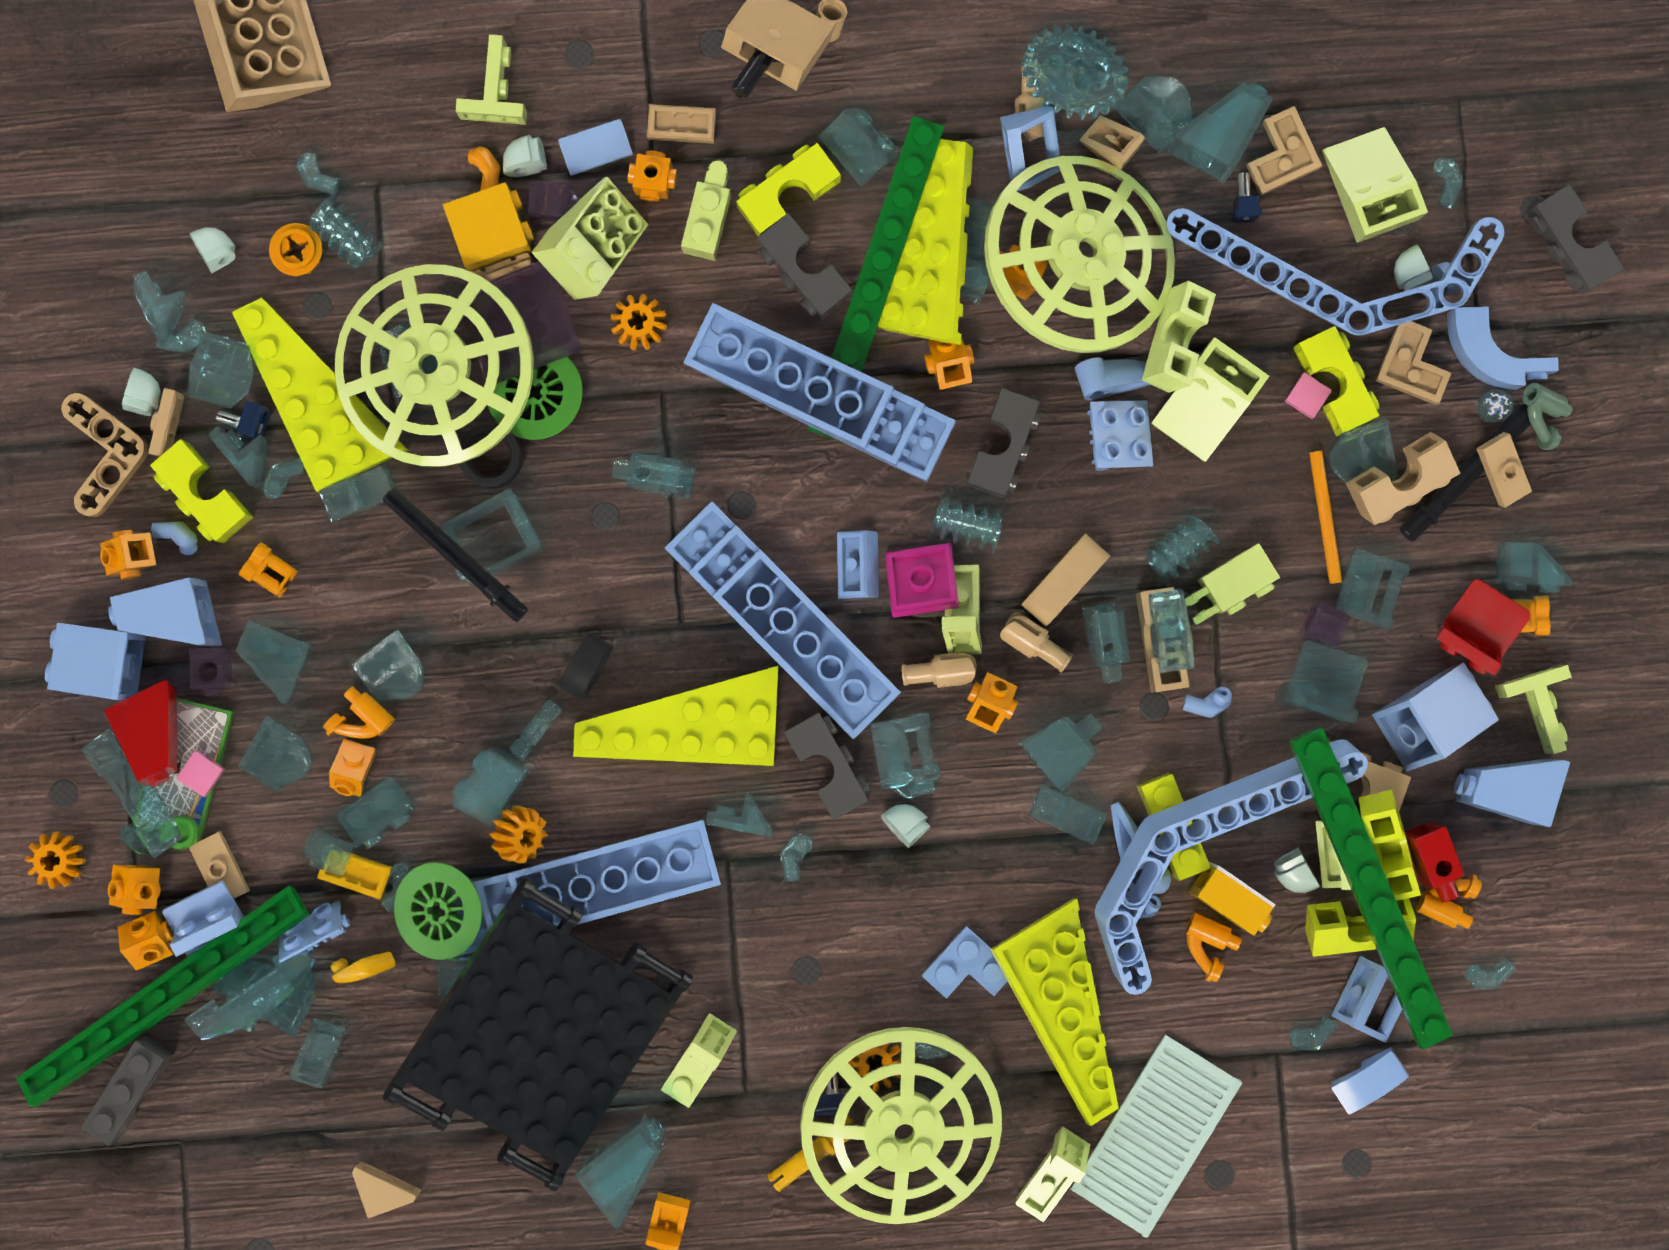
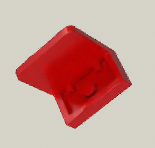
[1437,579,1530,676]

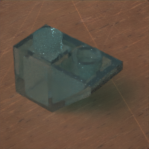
[1495,542,1572,593]
[1148,589,1194,673]

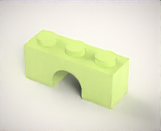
[1142,281,1216,393]

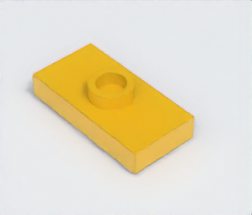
[317,846,393,900]

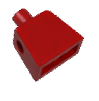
[1405,821,1464,903]

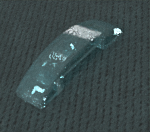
[81,729,183,858]
[184,949,316,1040]

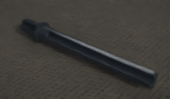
[1400,404,1531,542]
[382,488,528,622]

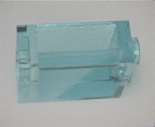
[439,488,545,587]

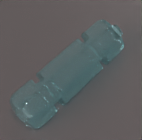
[510,700,562,759]

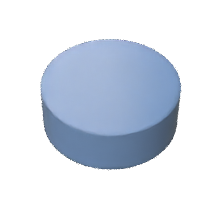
[1432,262,1459,297]

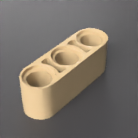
[1021,533,1110,627]

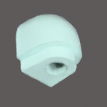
[503,135,548,177]
[189,227,236,273]
[1394,244,1433,291]
[122,368,161,416]
[881,804,930,848]
[1274,847,1320,893]

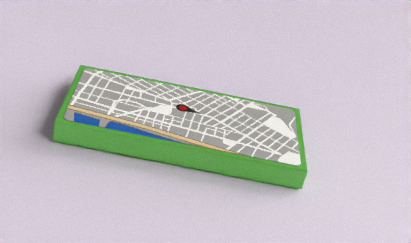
[134,697,235,842]

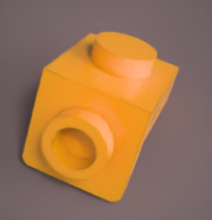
[329,739,376,797]
[645,1192,691,1250]

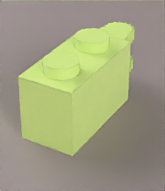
[681,160,731,261]
[1182,543,1280,625]

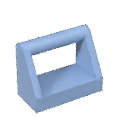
[1000,106,1060,191]
[1331,956,1402,1043]

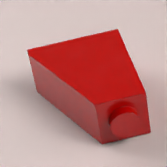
[104,679,177,787]

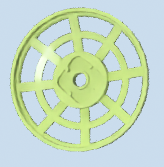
[984,156,1175,353]
[335,264,534,467]
[800,1027,1002,1224]

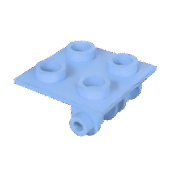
[1087,400,1153,471]
[279,900,351,963]

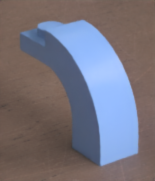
[1447,307,1559,390]

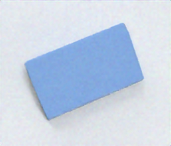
[558,119,633,176]
[837,530,879,599]

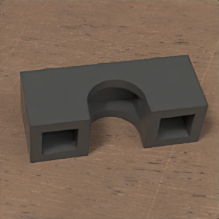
[1527,184,1624,295]
[757,213,852,320]
[966,388,1043,499]
[784,713,871,821]
[81,1036,174,1146]

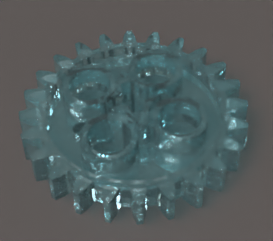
[1021,24,1129,120]

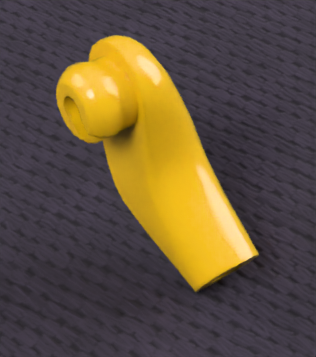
[330,951,396,983]

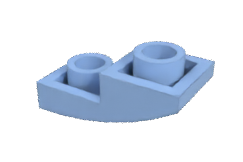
[1331,1048,1409,1115]

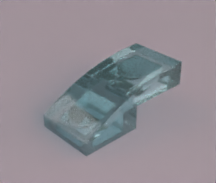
[319,465,395,522]
[1029,785,1108,845]

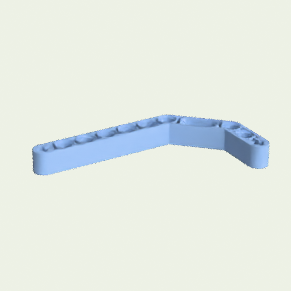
[1167,208,1504,336]
[1095,739,1368,995]

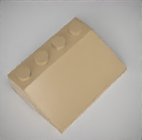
[193,0,331,112]

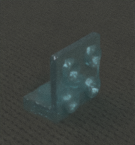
[1284,640,1368,724]

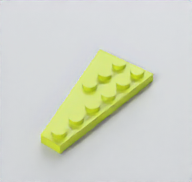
[877,139,973,345]
[232,298,408,493]
[573,666,779,766]
[990,898,1119,1126]

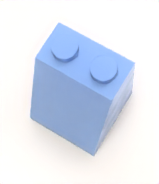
[108,577,222,647]
[45,623,146,700]
[1372,662,1499,772]
[1454,759,1570,827]

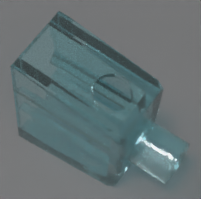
[612,452,696,501]
[1082,602,1130,683]
[1018,713,1103,793]

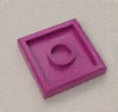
[885,542,959,618]

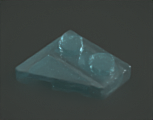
[236,620,313,705]

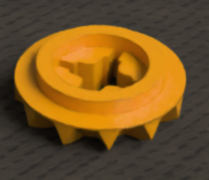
[269,223,324,277]

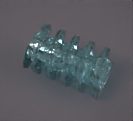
[309,195,383,269]
[929,497,1003,554]
[1144,515,1221,586]

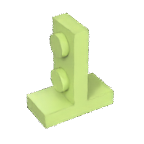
[456,34,527,125]
[942,565,982,654]
[1495,665,1572,754]
[661,1013,737,1108]
[1015,1126,1090,1222]

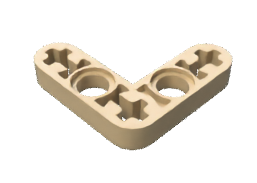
[61,393,149,517]

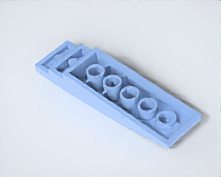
[683,303,956,482]
[665,501,901,739]
[450,820,721,956]

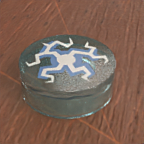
[1477,389,1513,423]

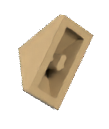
[1079,115,1145,170]
[352,1161,421,1219]

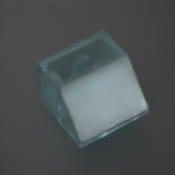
[450,747,531,826]

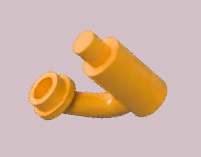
[323,686,395,739]
[1416,874,1482,929]
[1185,912,1242,982]

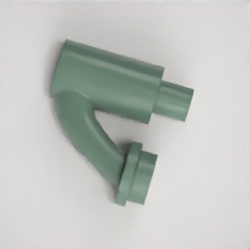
[1522,383,1573,450]

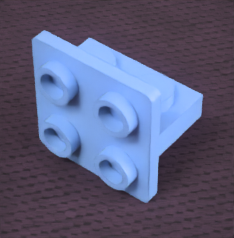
[163,881,244,957]

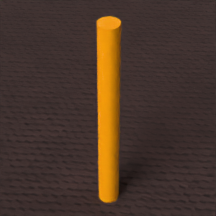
[1309,451,1343,584]

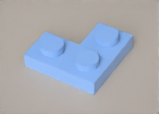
[921,926,1007,999]

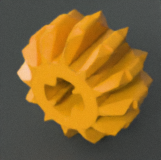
[610,294,667,351]
[489,805,548,864]
[24,831,86,889]
[848,1036,901,1092]

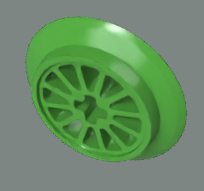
[488,343,583,440]
[394,862,482,960]

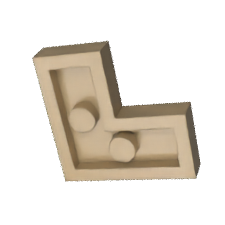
[1246,106,1322,196]
[1375,317,1451,405]

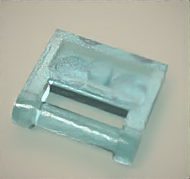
[1333,548,1411,630]
[870,713,941,790]

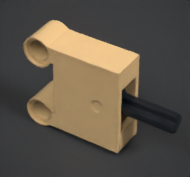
[721,0,847,98]

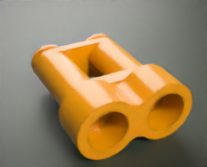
[238,542,299,598]
[1514,595,1550,636]

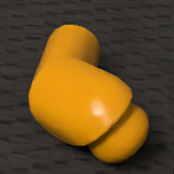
[468,146,501,191]

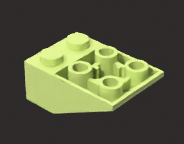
[1322,127,1428,243]
[531,177,649,300]
[1151,337,1269,462]

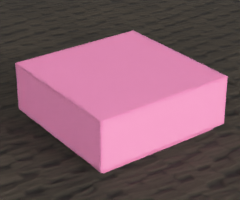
[1284,372,1332,419]
[176,750,225,797]

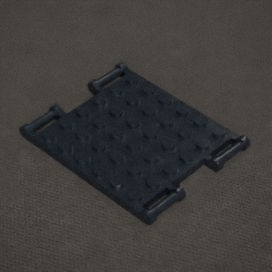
[383,878,693,1191]

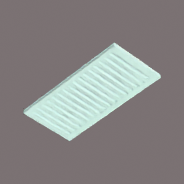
[1070,1034,1242,1238]

